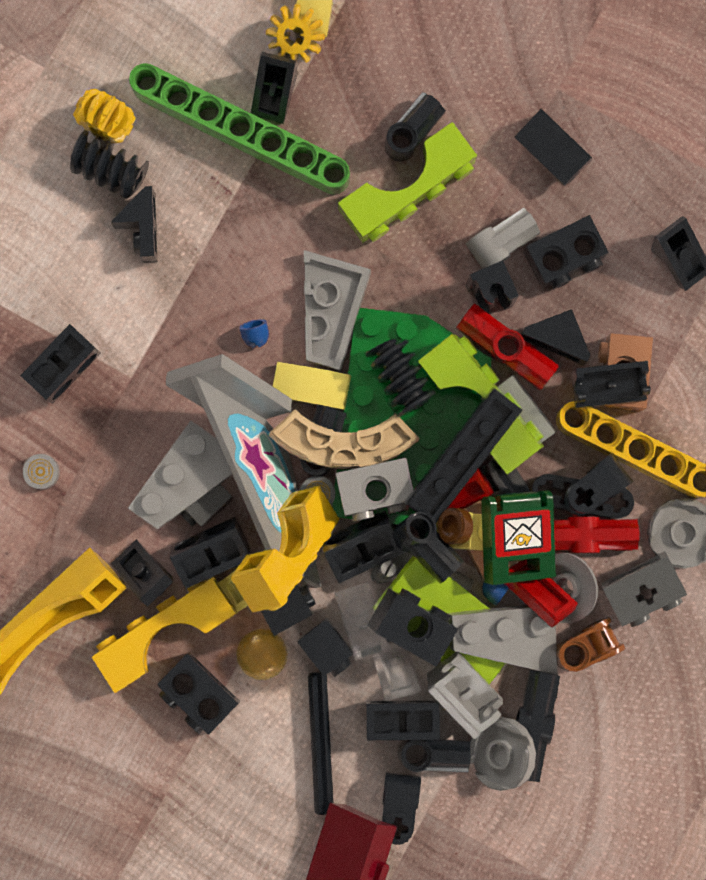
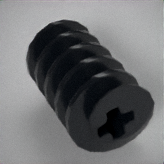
[70,130,149,199]
[365,338,435,418]

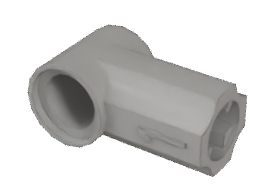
[466,208,540,269]

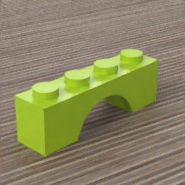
[338,122,477,243]
[418,334,544,474]

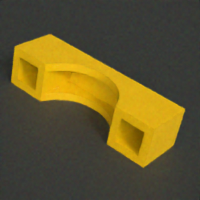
[230,486,340,613]
[92,578,237,693]

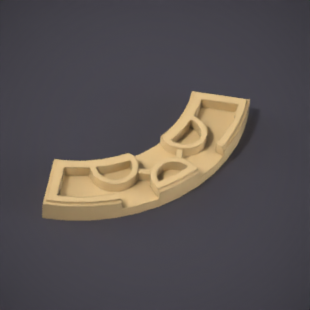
[268,409,420,469]

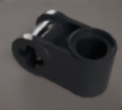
[564,454,633,516]
[382,772,422,845]

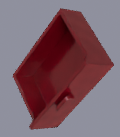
[306,802,397,880]

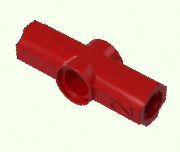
[456,303,559,391]
[554,517,639,553]

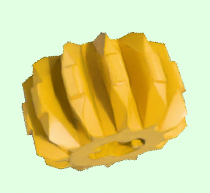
[266,3,326,63]
[73,89,136,143]

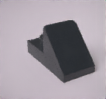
[111,186,158,263]
[651,216,706,291]
[111,539,173,607]

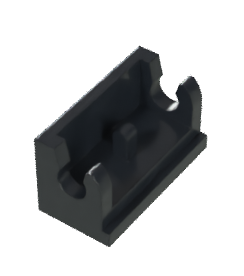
[514,109,592,186]
[466,260,519,313]
[571,361,651,408]

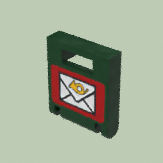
[481,490,556,585]

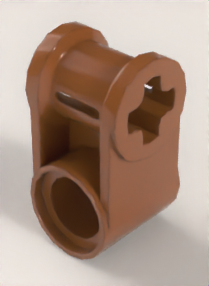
[556,616,626,672]

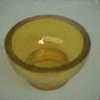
[236,629,288,680]

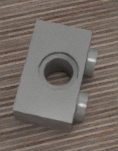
[335,458,413,522]

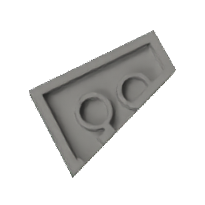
[304,250,371,372]
[128,420,233,529]
[448,605,558,675]

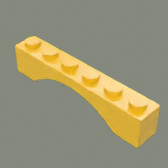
[0,547,127,695]

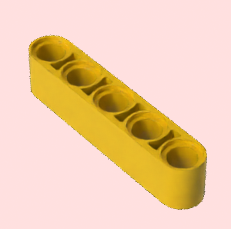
[556,401,706,499]

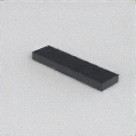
[404,387,523,523]

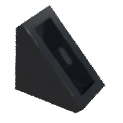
[251,52,298,124]
[521,309,591,366]

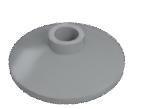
[551,552,598,623]

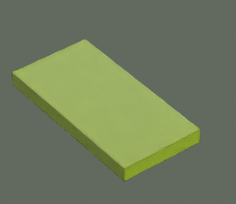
[372,556,506,685]

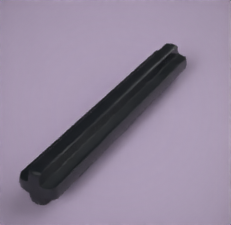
[308,672,334,815]

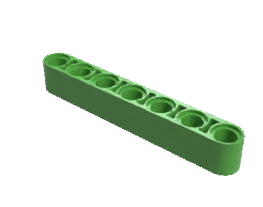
[129,63,350,195]

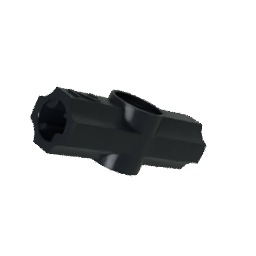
[516,669,560,782]

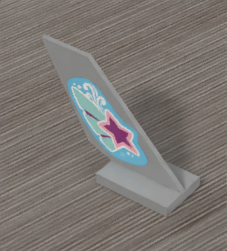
[166,354,322,588]

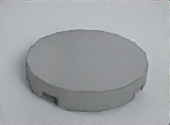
[647,498,706,569]
[470,717,536,791]

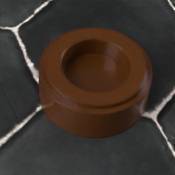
[438,508,473,545]

